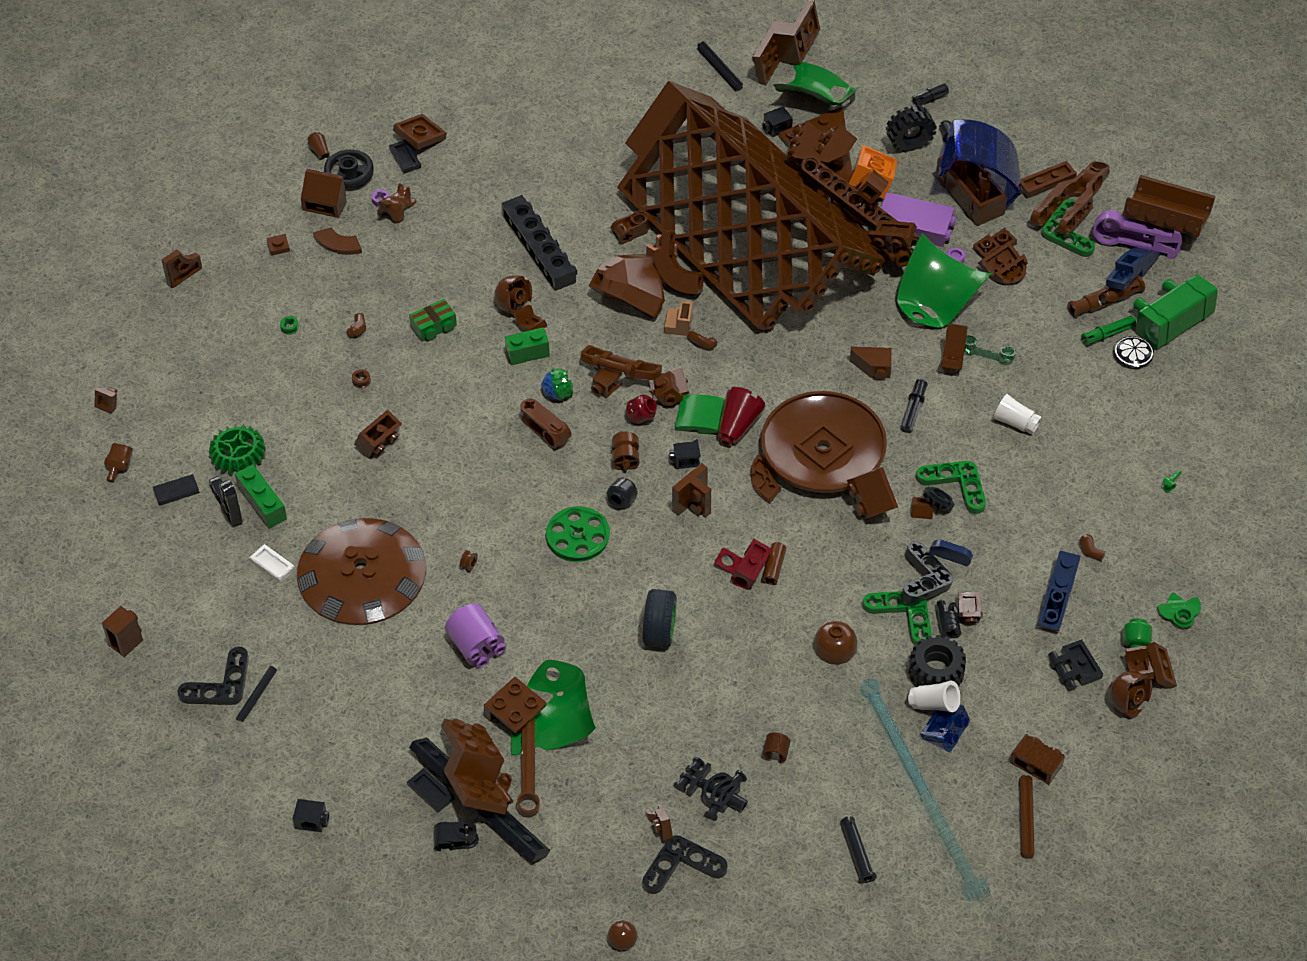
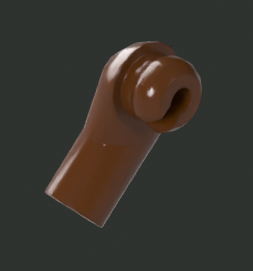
[346,313,366,338]
[687,331,717,351]
[1079,534,1106,562]

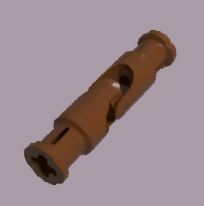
[1067,275,1145,318]

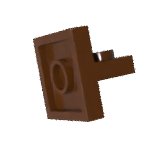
[672,463,711,518]

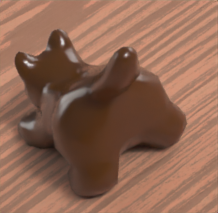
[377,183,417,223]

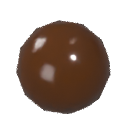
[608,920,638,951]

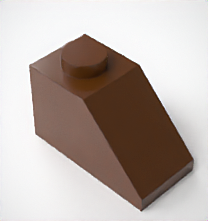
[850,346,891,380]

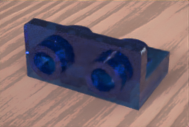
[920,705,970,752]

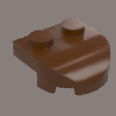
[978,242,1028,285]

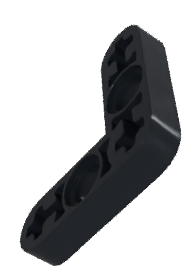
[209,475,243,526]
[900,541,954,604]
[177,646,249,705]
[643,835,728,894]

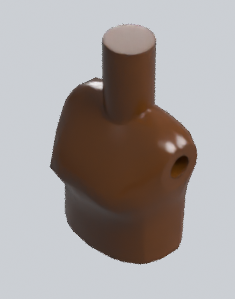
[104,443,133,482]

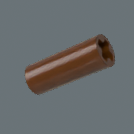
[762,542,787,586]

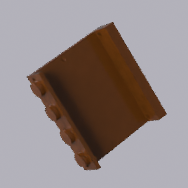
[1122,175,1216,237]

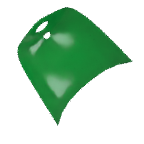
[773,62,859,106]
[897,233,993,328]
[511,660,596,755]

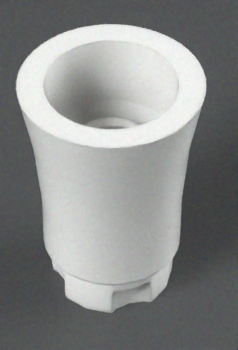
[993,394,1042,435]
[908,681,960,712]

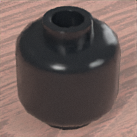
[606,478,638,509]

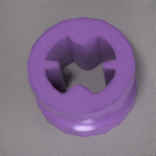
[372,189,389,207]

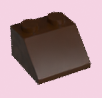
[847,467,898,519]

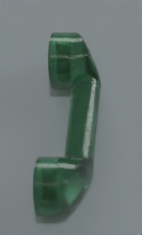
[964,335,1016,364]

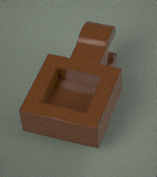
[646,805,673,841]

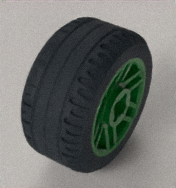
[643,589,677,648]

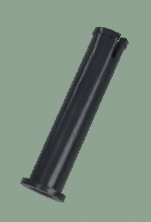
[840,816,877,884]

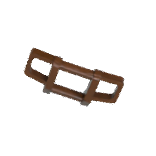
[580,345,662,380]

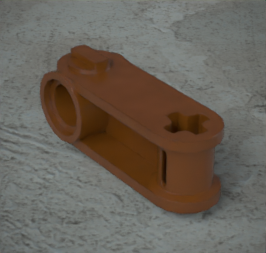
[520,398,572,448]

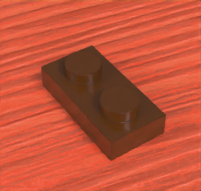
[1147,642,1177,689]

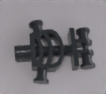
[673,757,748,821]

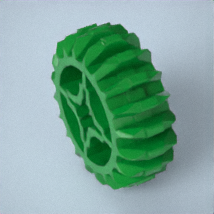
[209,424,266,476]

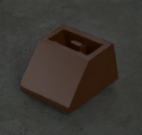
[301,169,347,218]

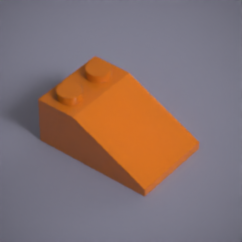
[849,145,898,199]

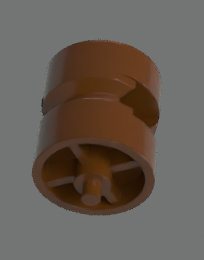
[612,431,640,470]

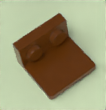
[484,676,546,733]

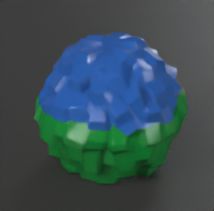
[541,368,574,401]

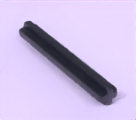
[697,41,743,91]

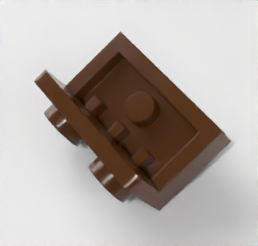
[868,220,917,248]

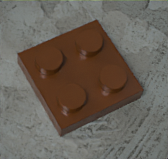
[393,114,447,150]

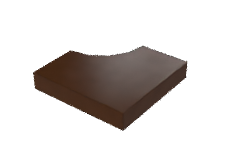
[161,249,202,288]

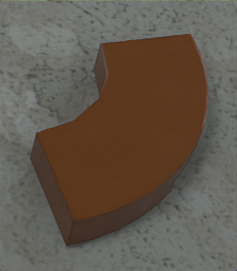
[313,227,362,255]
[751,455,781,504]

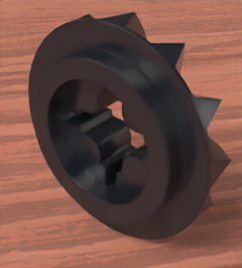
[923,487,955,511]

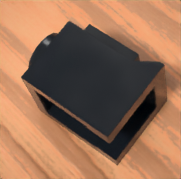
[669,439,701,469]

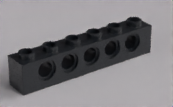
[501,195,578,291]

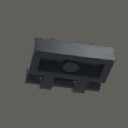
[1048,639,1103,691]

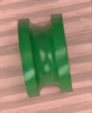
[280,316,299,335]

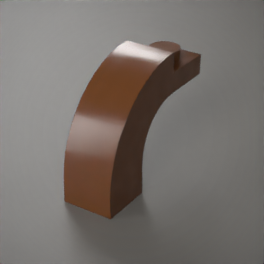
[851,169,888,205]
[653,230,704,294]

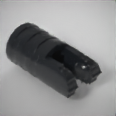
[936,600,961,639]

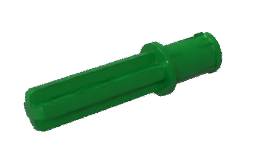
[1081,315,1136,346]

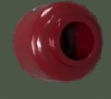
[626,394,657,424]

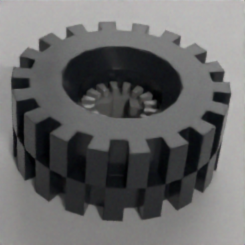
[885,105,937,153]

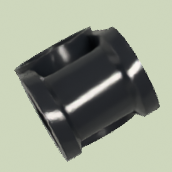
[434,821,479,852]

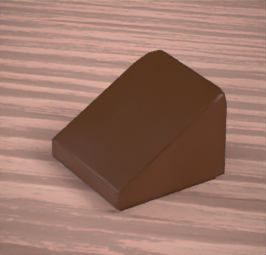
[911,497,934,519]

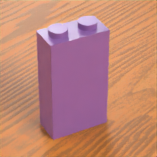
[881,192,957,247]

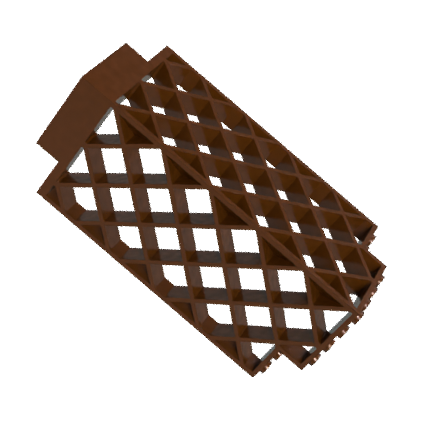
[617,81,888,331]

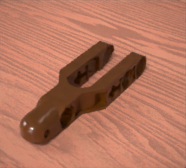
[1030,161,1110,235]

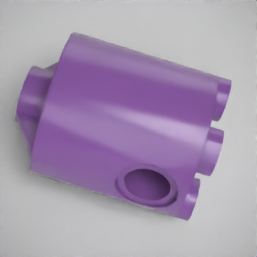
[444,604,506,669]

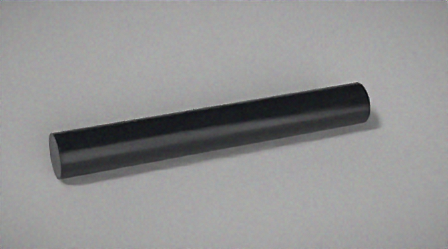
[236,666,277,722]

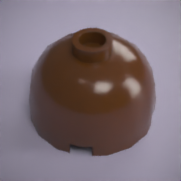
[495,275,532,315]
[814,621,857,665]
[1109,671,1152,718]

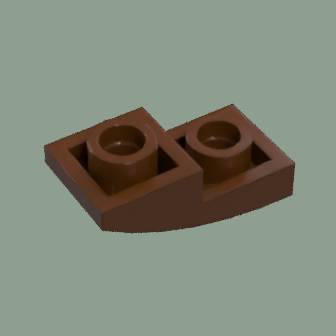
[973,227,1017,258]

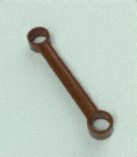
[517,717,540,818]

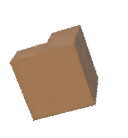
[665,301,693,336]

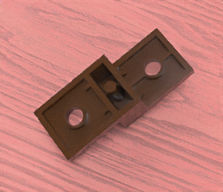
[752,0,820,86]
[441,718,508,814]

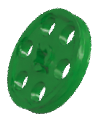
[546,506,610,562]

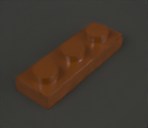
[1017,161,1077,198]

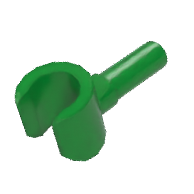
[1161,469,1181,493]

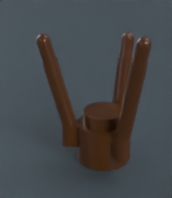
[879,246,910,267]

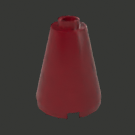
[718,386,766,446]

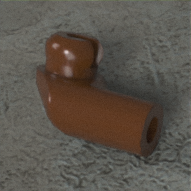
[495,773,513,805]

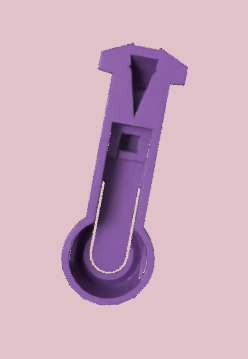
[1093,210,1182,259]

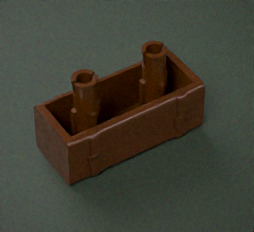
[935,146,1007,226]

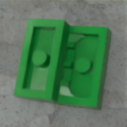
[675,394,725,434]

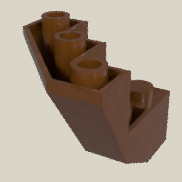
[785,121,857,165]
[589,254,665,318]

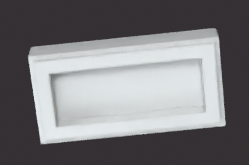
[249,544,295,583]

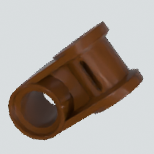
[610,211,649,244]

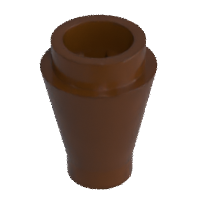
[307,132,330,160]

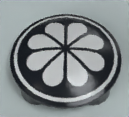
[1113,336,1154,370]

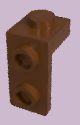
[942,324,968,372]

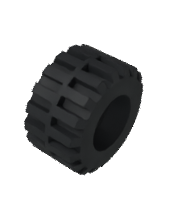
[909,635,966,687]

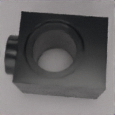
[762,106,793,138]
[292,799,330,833]

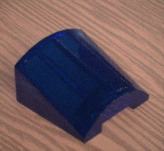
[938,119,1022,210]

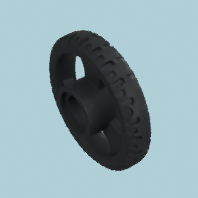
[324,149,374,189]

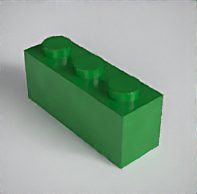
[235,464,287,529]

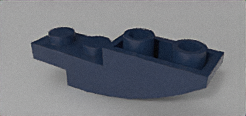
[1106,247,1160,291]
[1038,550,1081,631]

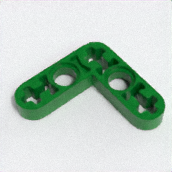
[1042,199,1095,257]
[916,461,986,514]
[863,591,932,645]

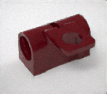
[714,538,772,589]

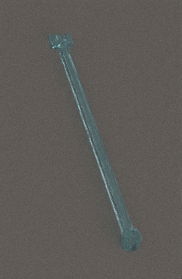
[861,678,990,902]

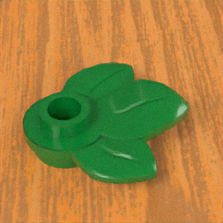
[1158,592,1201,629]

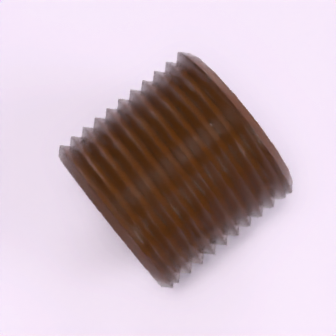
[762,732,791,763]

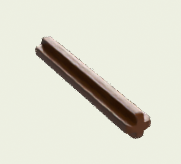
[1020,775,1035,859]

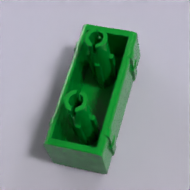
[1133,274,1218,350]

